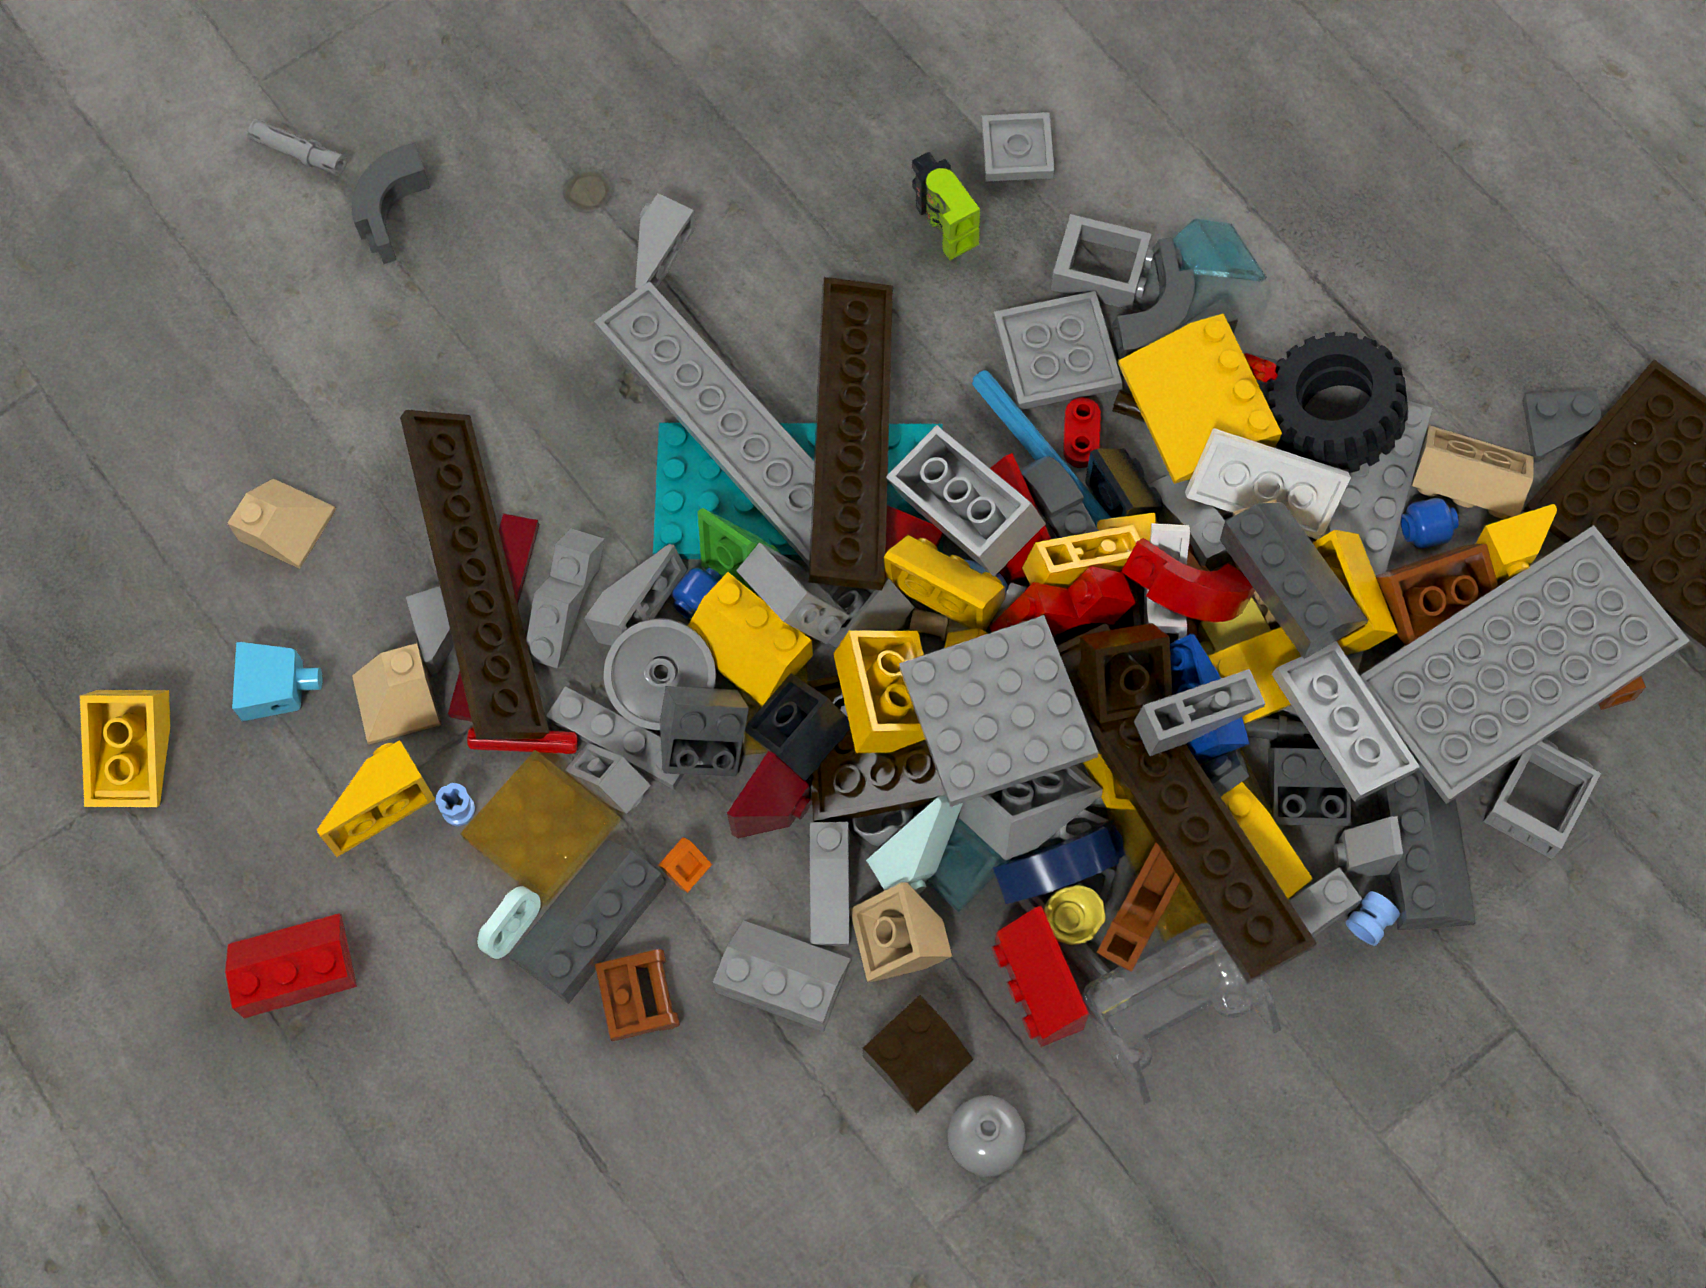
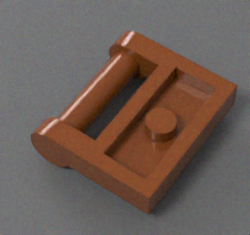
[595,949,680,1042]

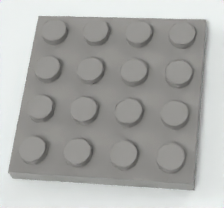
[899,615,1098,807]

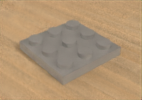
[993,291,1122,410]

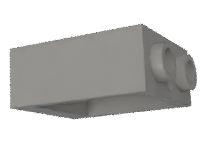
[1051,214,1154,310]
[736,542,849,644]
[1483,739,1601,859]

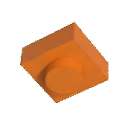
[658,837,712,893]

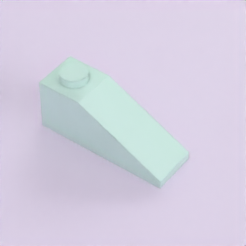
[866,795,963,894]

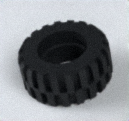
[1265,332,1409,473]

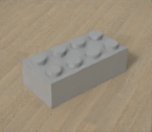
[886,425,1046,576]

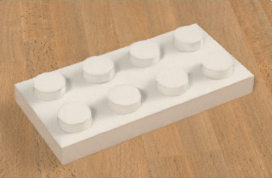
[1185,428,1351,540]

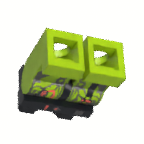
[912,152,980,260]

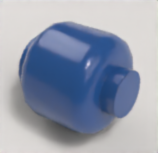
[1401,498,1459,549]
[673,568,722,621]

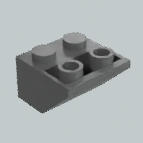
[660,686,749,776]
[1267,748,1351,826]

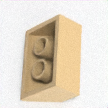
[1412,425,1533,519]

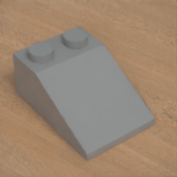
[959,765,1103,860]

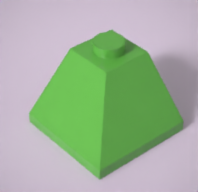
[697,508,781,596]

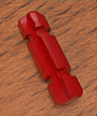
[1244,353,1278,383]

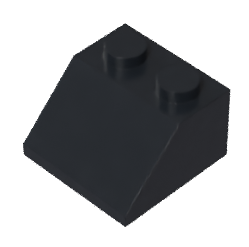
[1085,449,1163,522]
[744,673,850,781]

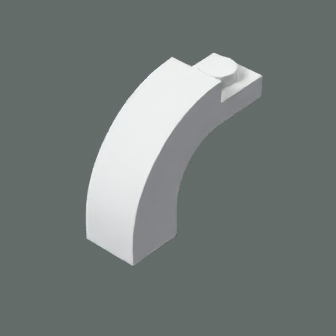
[1144,523,1190,643]

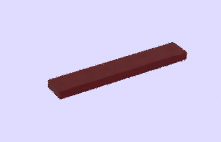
[448,514,539,722]

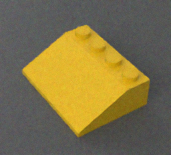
[1118,313,1282,484]

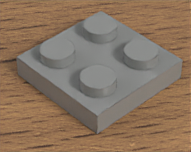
[981,112,1054,181]

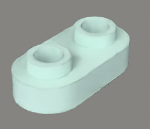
[478,886,541,959]

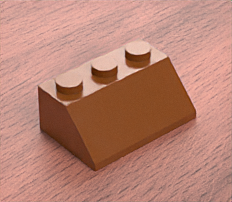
[1376,544,1498,646]

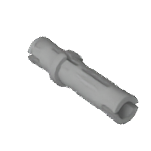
[248,119,346,176]

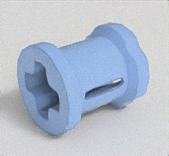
[435,783,476,826]

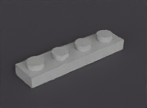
[546,686,684,790]

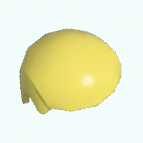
[1044,885,1106,946]

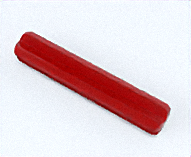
[467,727,578,754]

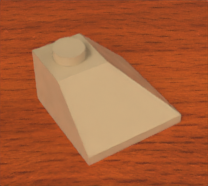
[227,479,336,569]
[352,643,441,745]
[850,882,952,982]

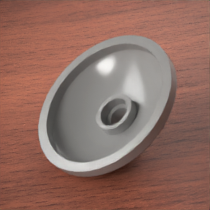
[604,618,716,730]

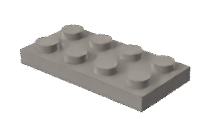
[1272,641,1420,801]

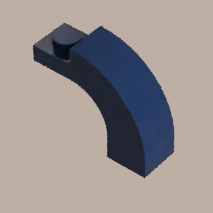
[993,819,1126,904]

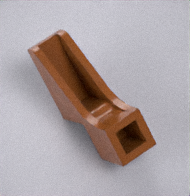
[1097,842,1181,972]

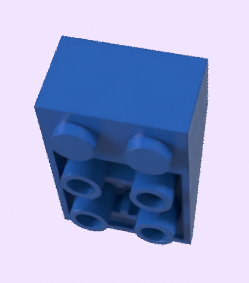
[1170,634,1249,765]

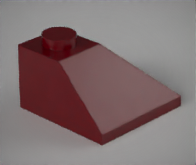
[727,751,812,838]

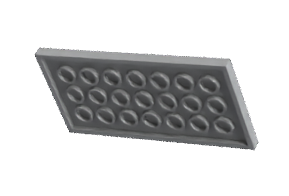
[1360,525,1690,804]

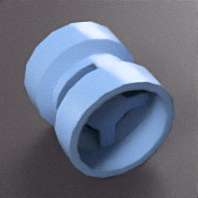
[1345,891,1400,946]

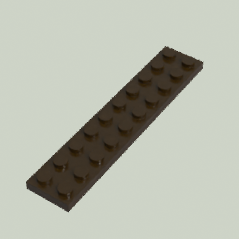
[808,277,893,591]
[400,410,549,739]
[1057,623,1317,984]

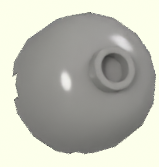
[947,1095,1026,1177]

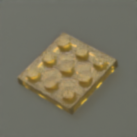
[460,750,621,906]

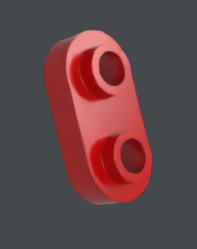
[1063,398,1101,468]

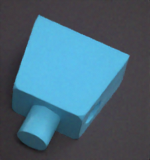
[232,642,323,721]

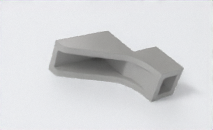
[526,528,604,668]

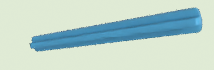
[972,370,1111,527]

